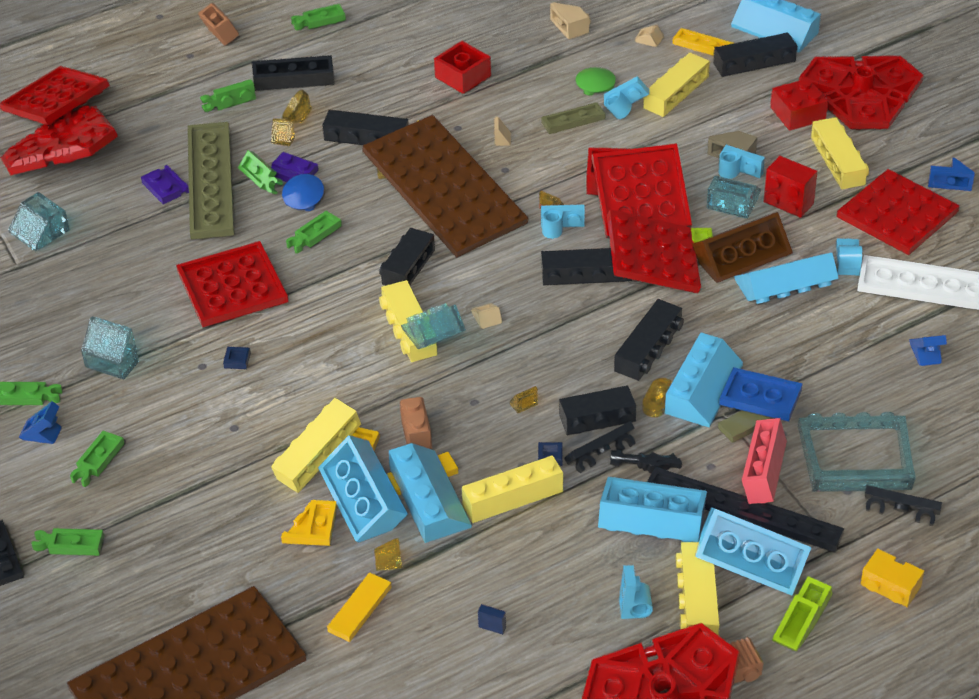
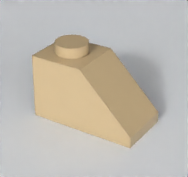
[550,2,591,40]

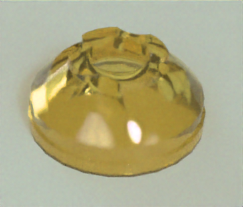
[282,89,312,124]

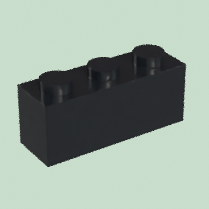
[379,227,435,286]
[559,385,636,436]

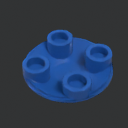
[282,174,324,211]

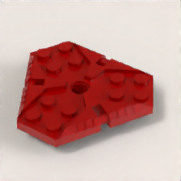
[799,56,924,130]
[0,105,118,176]
[582,623,740,699]

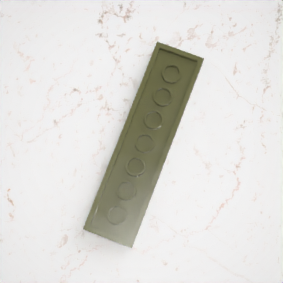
[188,121,234,240]

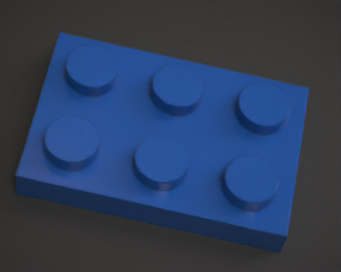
[719,367,802,421]

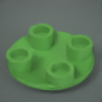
[576,67,616,96]

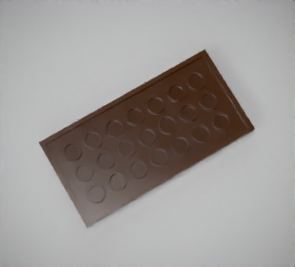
[362,114,528,258]
[67,586,307,699]

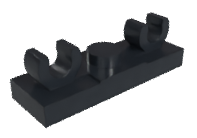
[564,421,636,473]
[865,485,942,526]
[0,520,24,586]

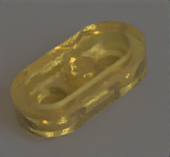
[642,378,672,417]

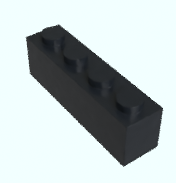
[713,32,798,77]
[252,55,334,91]
[322,109,409,145]
[541,248,632,286]
[614,299,684,381]

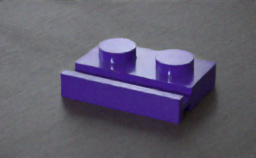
[271,152,319,182]
[141,165,189,204]

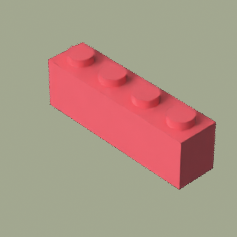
[742,418,787,504]

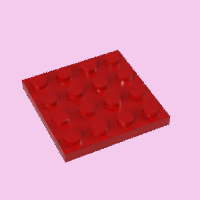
[0,66,110,125]
[592,143,692,238]
[837,169,960,255]
[607,210,701,293]
[176,241,288,328]

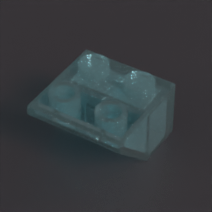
[707,176,761,218]
[8,192,70,252]
[401,303,466,349]
[81,316,139,380]

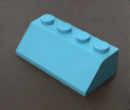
[731,0,821,52]
[734,252,839,304]
[665,332,743,428]
[318,435,408,542]
[389,443,472,543]
[598,477,707,542]
[695,507,811,595]

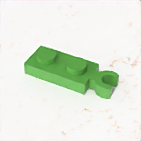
[291,4,346,30]
[200,79,256,112]
[238,150,283,194]
[286,210,342,254]
[0,382,63,405]
[70,431,125,487]
[31,528,104,556]

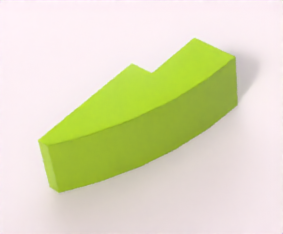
[772,576,833,652]

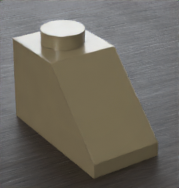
[707,131,757,158]

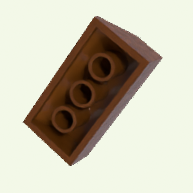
[692,212,793,283]

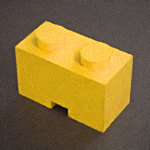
[860,548,924,607]

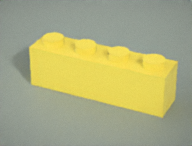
[643,52,710,117]
[811,117,869,190]
[379,280,437,362]
[271,398,361,493]
[462,455,563,523]
[676,542,719,635]

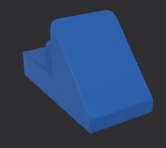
[928,158,975,191]
[909,335,947,366]
[19,401,62,444]

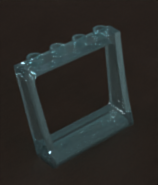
[798,412,916,492]

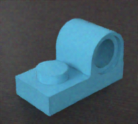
[604,76,649,119]
[718,145,765,179]
[541,205,585,239]
[836,238,862,276]
[619,565,653,619]

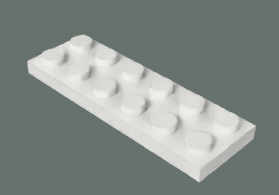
[857,255,979,310]

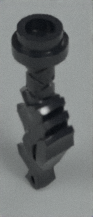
[610,449,682,474]

